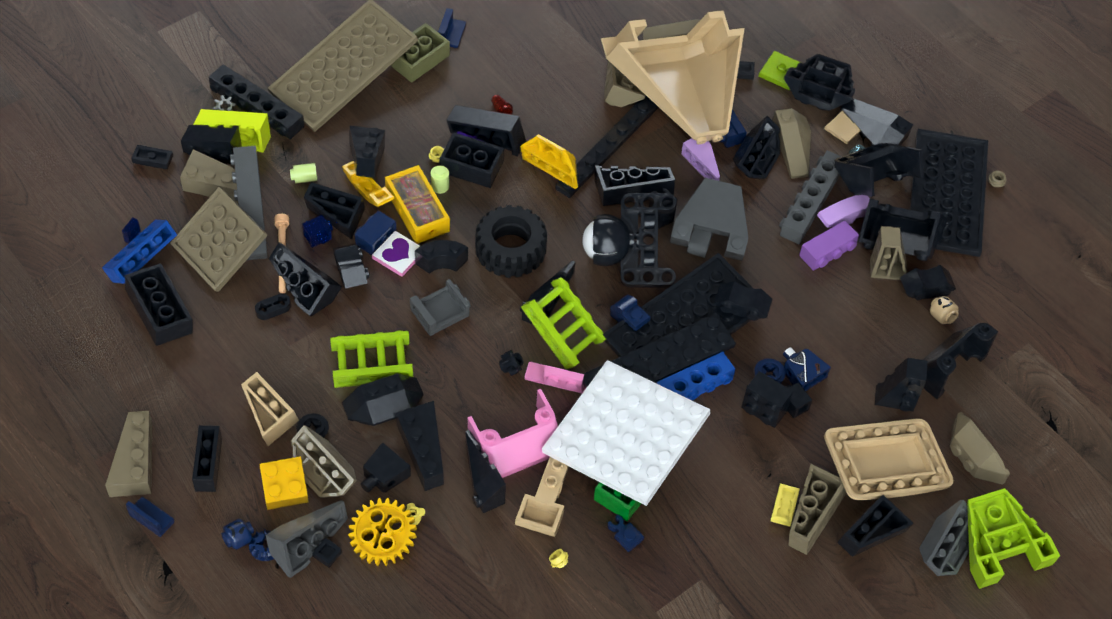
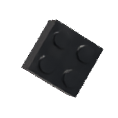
[741,371,793,428]

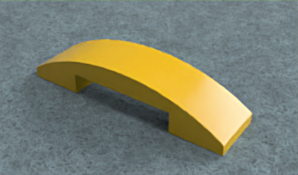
[342,161,394,207]

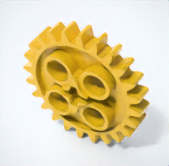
[348,498,417,566]

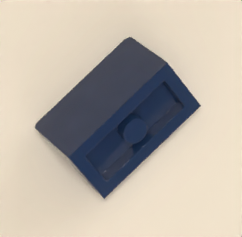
[438,8,466,48]
[126,497,174,537]

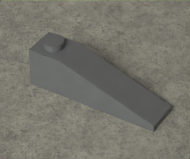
[265,500,348,578]

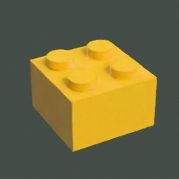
[260,456,308,510]

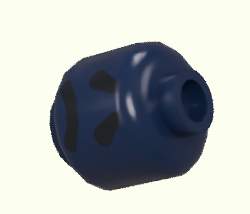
[221,518,254,550]

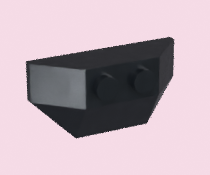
[733,116,780,180]
[342,373,424,426]

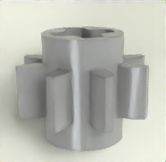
[212,95,236,111]

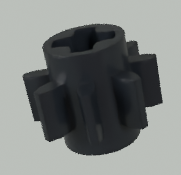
[499,350,524,376]

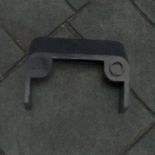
[835,143,924,197]

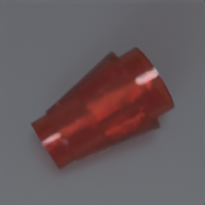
[491,95,513,115]

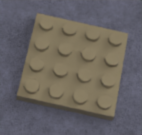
[170,187,268,292]

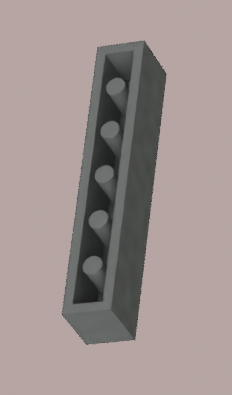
[230,146,268,260]

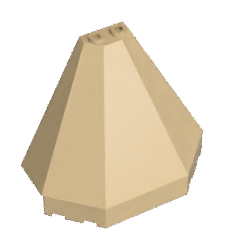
[601,11,745,145]

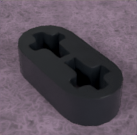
[255,294,291,320]

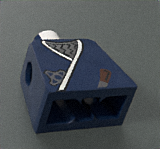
[783,347,830,391]

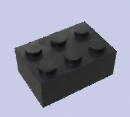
[440,132,504,188]

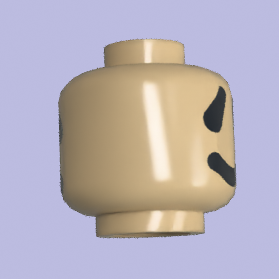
[930,296,959,324]

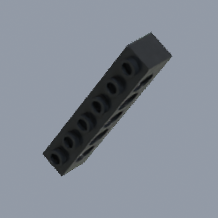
[209,64,305,140]

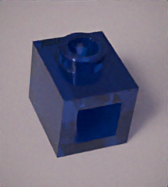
[302,215,333,248]

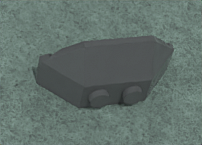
[919,500,969,576]

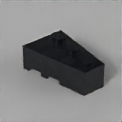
[181,125,242,164]
[349,125,385,178]
[304,182,365,239]
[837,495,914,557]

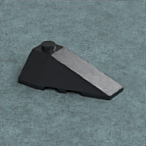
[269,242,342,316]
[520,261,576,325]
[465,430,506,513]

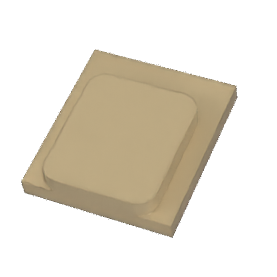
[824,111,861,144]

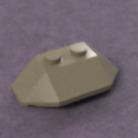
[950,412,1010,484]
[291,425,357,498]

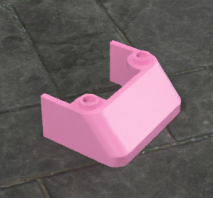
[468,389,558,478]

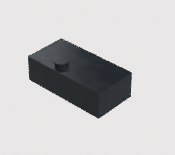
[124,263,193,346]

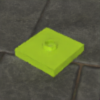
[758,51,801,90]

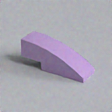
[817,195,870,228]

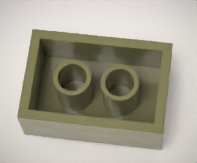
[390,23,450,83]

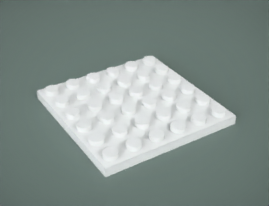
[542,360,710,506]

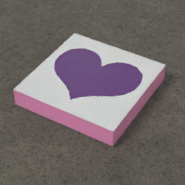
[372,231,420,277]

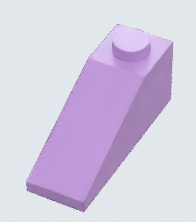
[681,138,720,181]

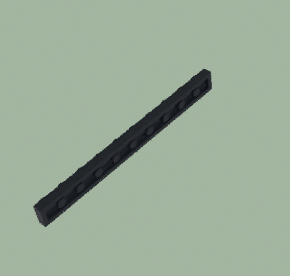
[555,95,659,198]

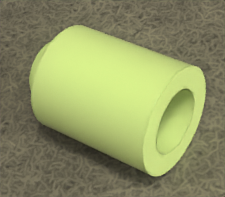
[290,163,317,184]
[431,166,449,194]

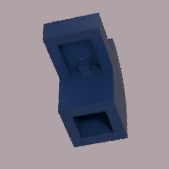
[610,295,650,331]

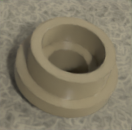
[988,170,1007,187]

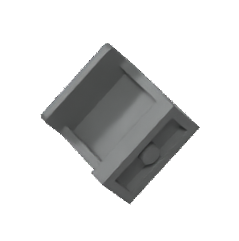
[410,279,471,336]

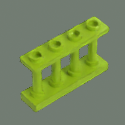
[521,277,606,369]
[330,330,413,388]

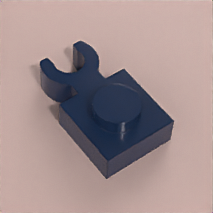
[607,515,644,552]

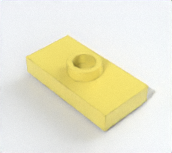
[770,483,800,527]

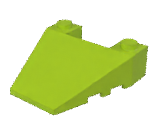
[967,488,1060,589]

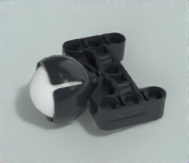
[582,193,676,288]

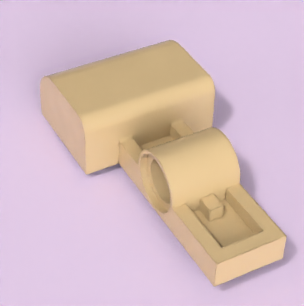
[515,457,569,537]

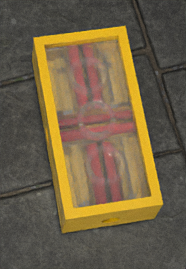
[385,165,450,244]

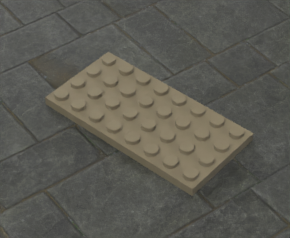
[267,0,418,132]

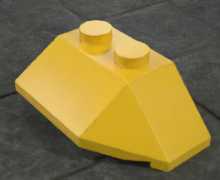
[520,134,578,189]

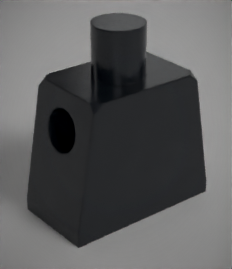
[360,443,411,493]

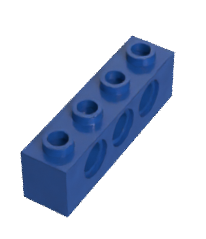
[102,220,177,284]
[656,352,735,400]

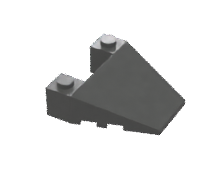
[670,177,748,261]

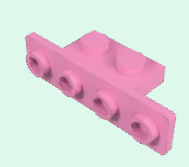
[524,362,586,393]

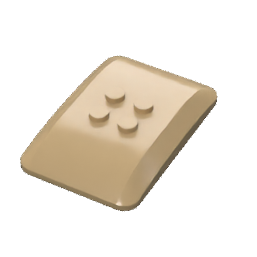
[824,419,954,500]

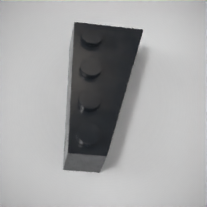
[396,401,444,491]

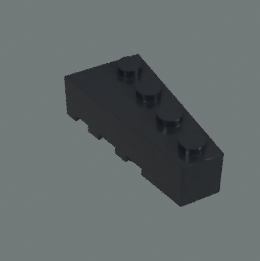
[446,105,526,157]
[595,166,675,206]

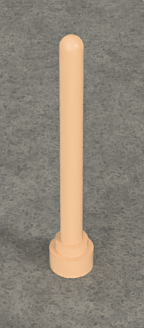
[274,214,289,294]

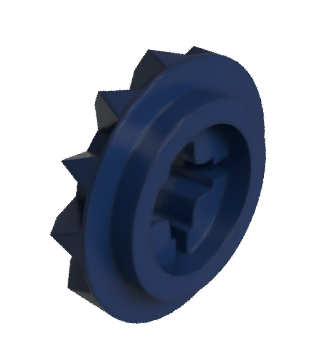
[754,359,786,384]
[249,529,274,561]

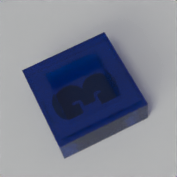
[122,217,141,243]

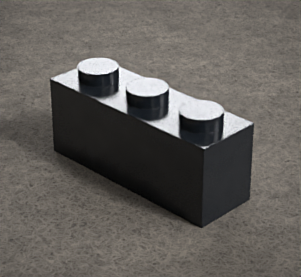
[192,425,222,492]

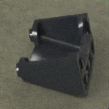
[858,199,948,261]
[923,323,998,399]

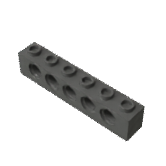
[779,150,842,245]

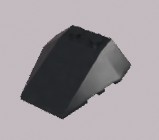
[784,54,855,111]

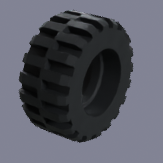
[475,205,547,278]

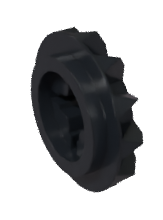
[296,413,329,438]

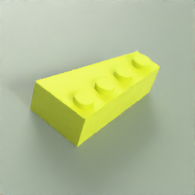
[193,109,271,153]

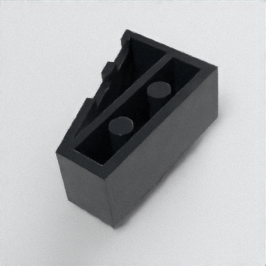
[874,358,928,412]

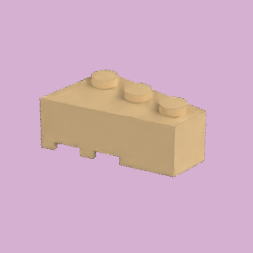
[241,372,299,446]

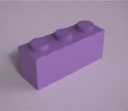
[799,220,859,271]

